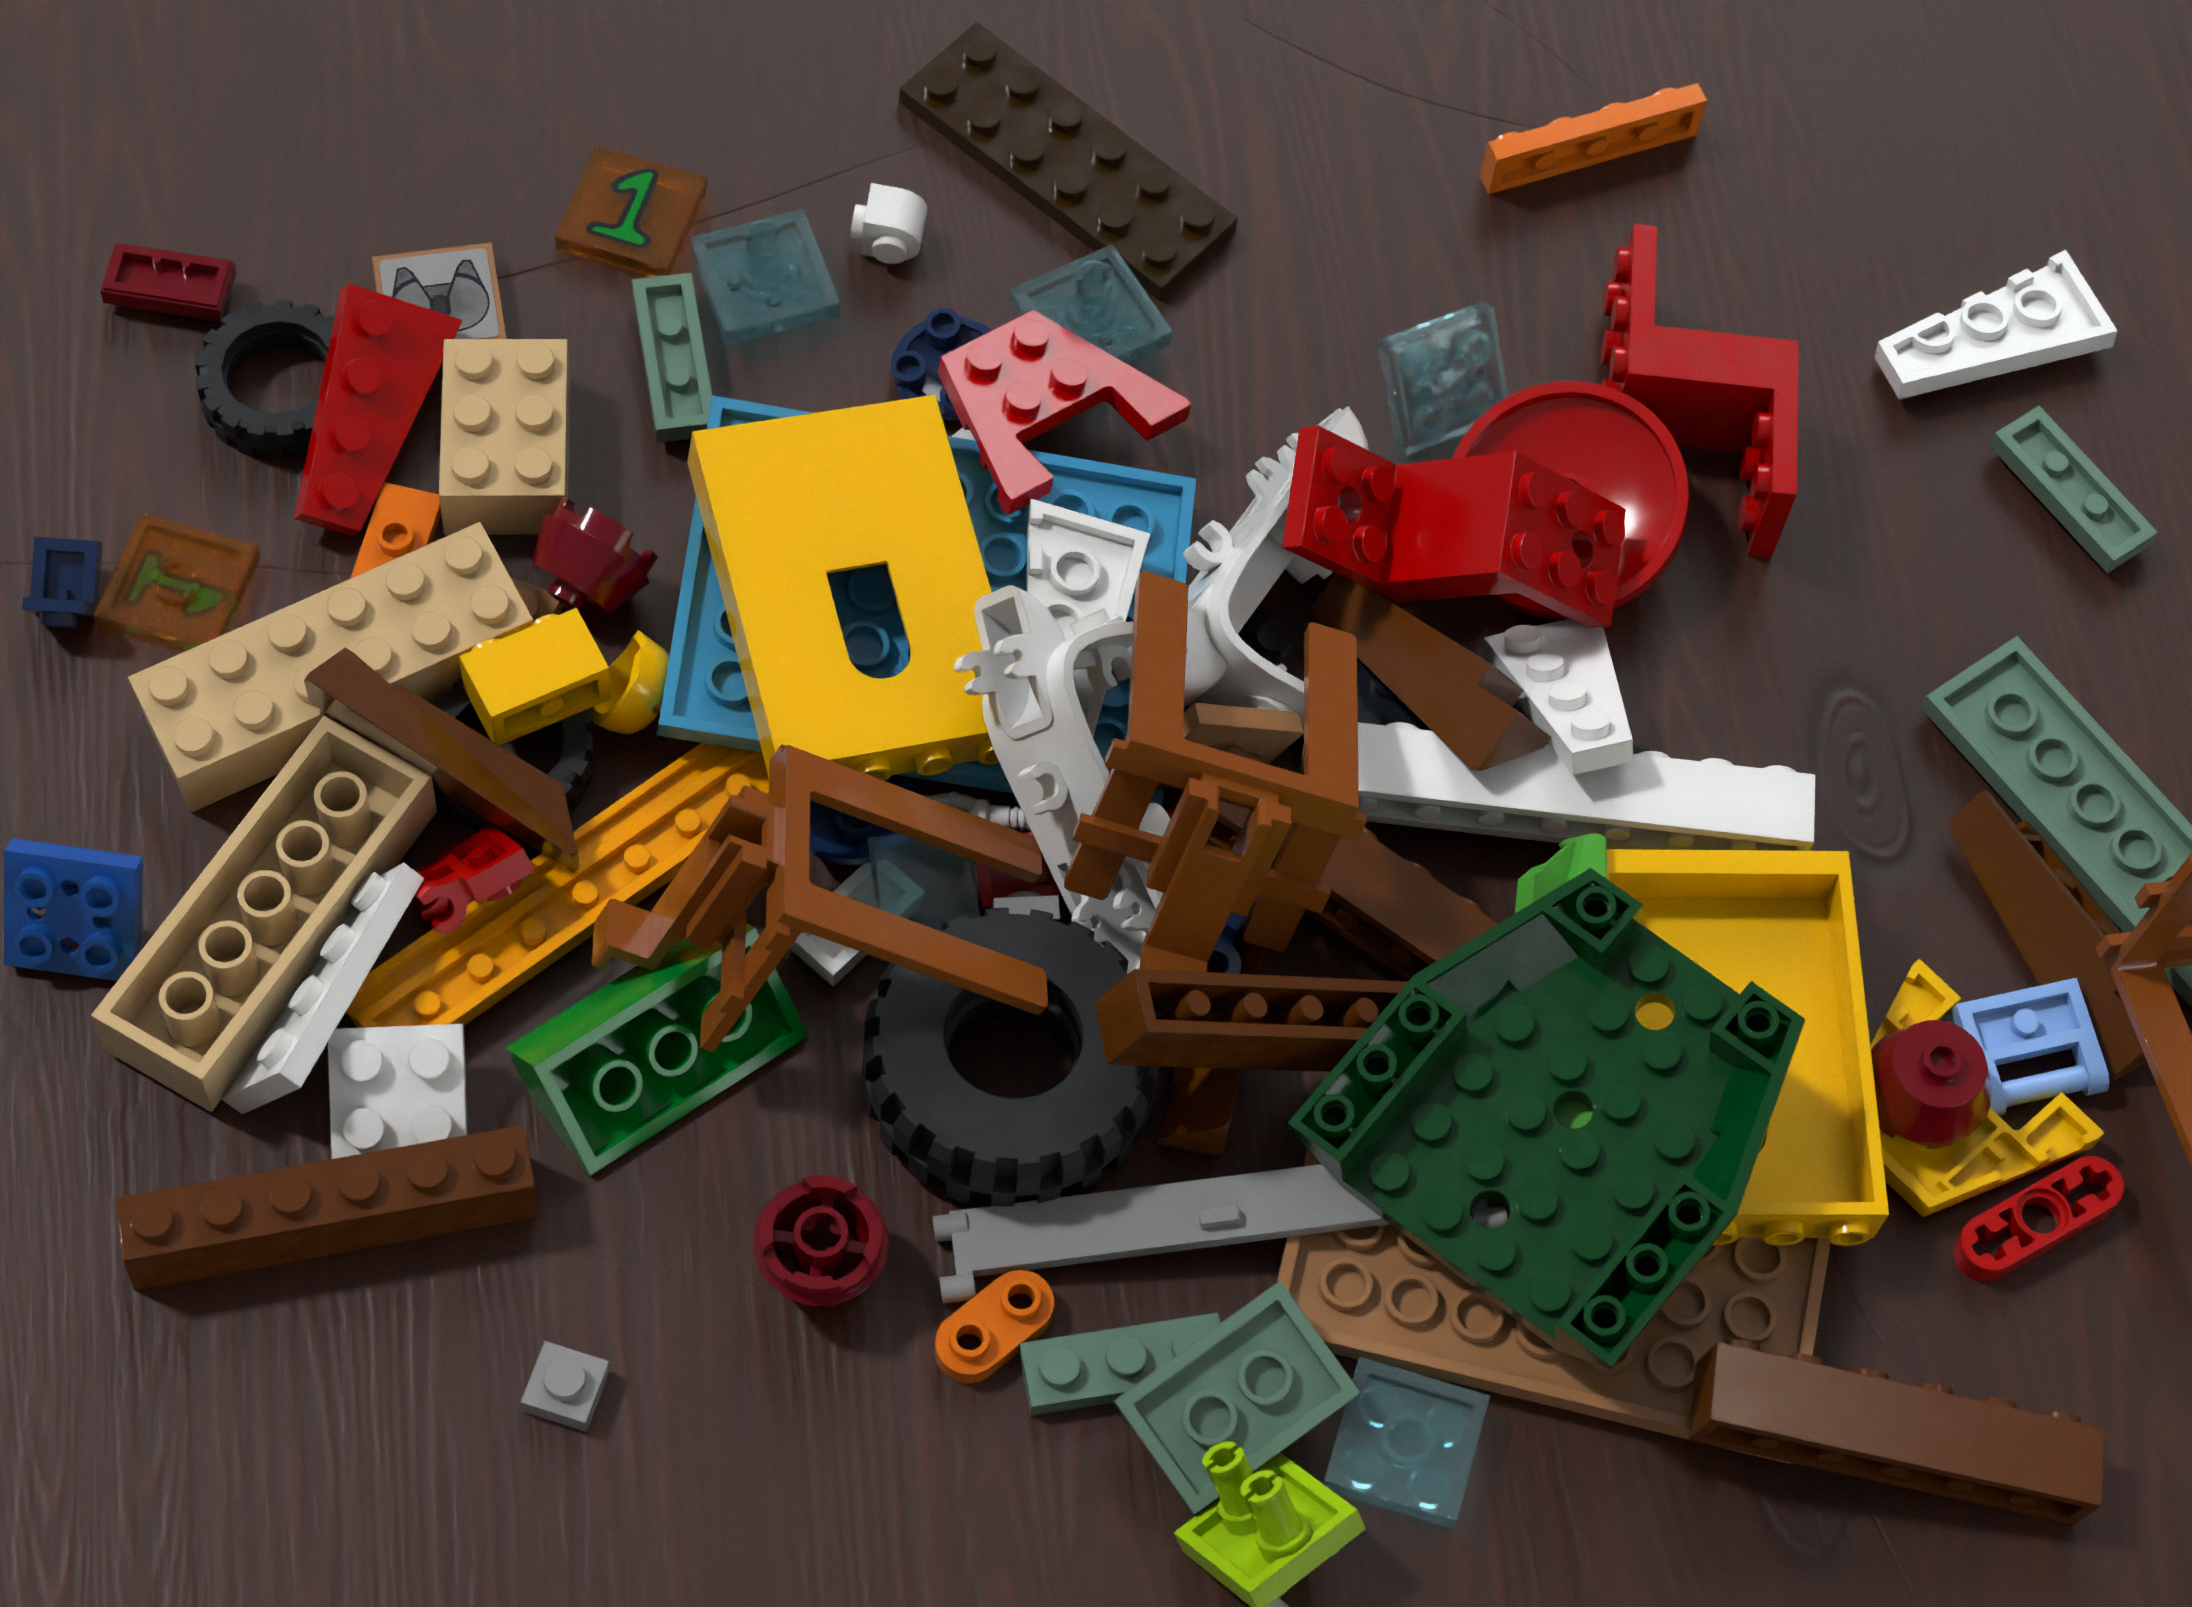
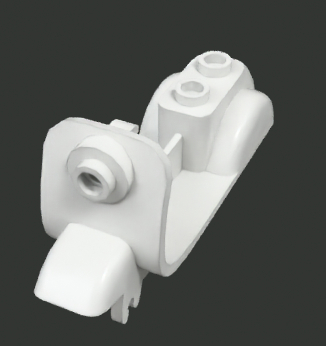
[1126,406,1369,727]
[954,585,1170,974]

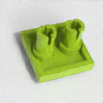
[1174,1441,1366,1607]

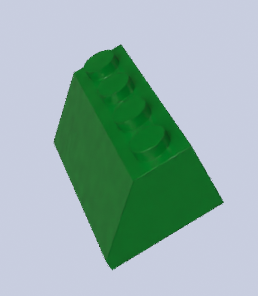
[505,923,809,1175]

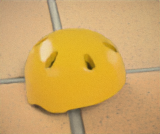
[589,630,669,735]

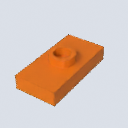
[350,482,441,579]

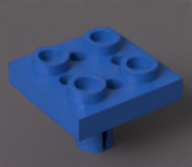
[4,838,143,981]

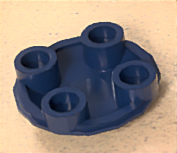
[891,308,992,420]

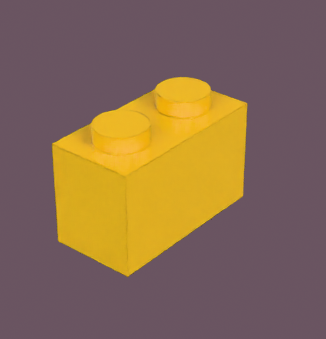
[459,608,612,746]

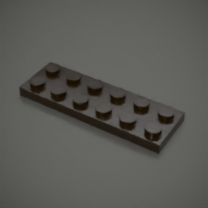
[899,22,1238,301]

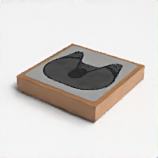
[372,242,507,339]

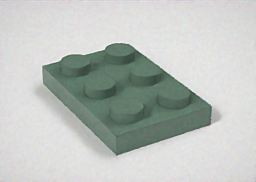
[1113,1281,1360,1514]

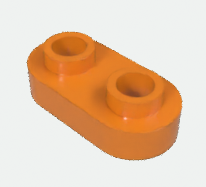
[935,1270,1054,1384]

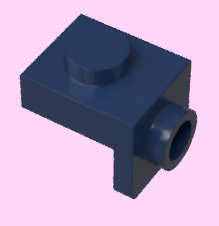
[22,537,103,628]

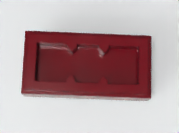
[100,242,236,322]

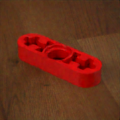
[1953,1156,2124,1282]

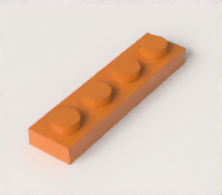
[1479,83,1707,194]

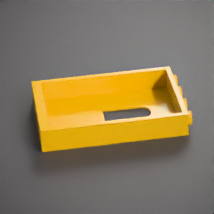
[687,395,1000,781]
[1606,849,1889,1246]

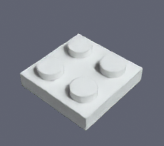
[328,1024,468,1159]

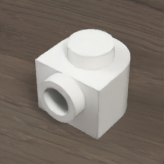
[850,183,927,264]

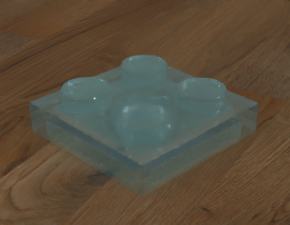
[1323,1357,1490,1529]

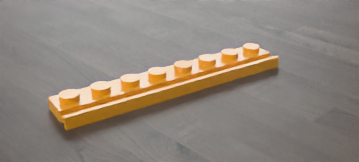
[345,743,769,1028]

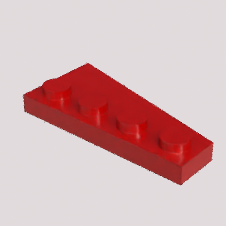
[294,283,463,536]

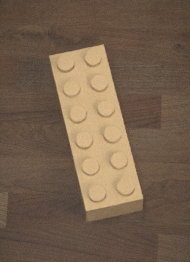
[128,522,534,813]
[91,716,437,1112]

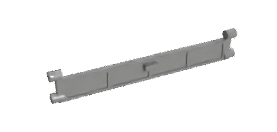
[933,1164,1508,1304]

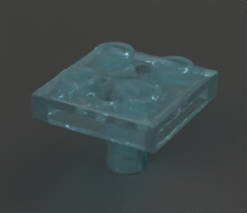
[690,209,840,346]
[1009,244,1173,364]
[1377,301,1508,456]

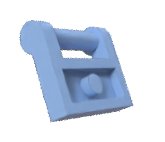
[1950,978,2109,1116]

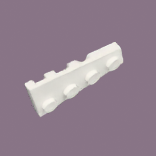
[1874,250,2118,399]
[1027,499,1150,737]
[1484,619,1633,775]
[222,863,424,1115]

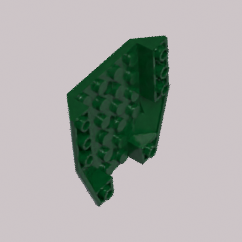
[1288,868,1805,1370]

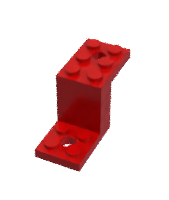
[1601,224,1799,558]
[1282,426,1626,628]

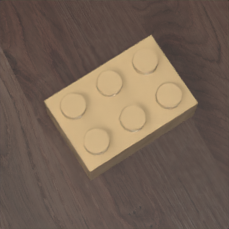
[439,339,570,535]

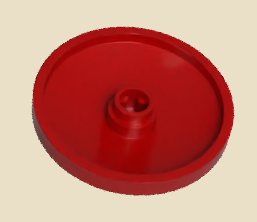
[1452,381,1690,620]

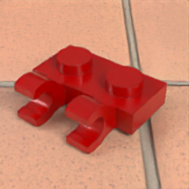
[412,825,535,934]

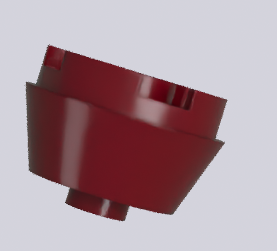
[531,497,658,616]
[1871,1020,1992,1149]
[753,1175,889,1308]

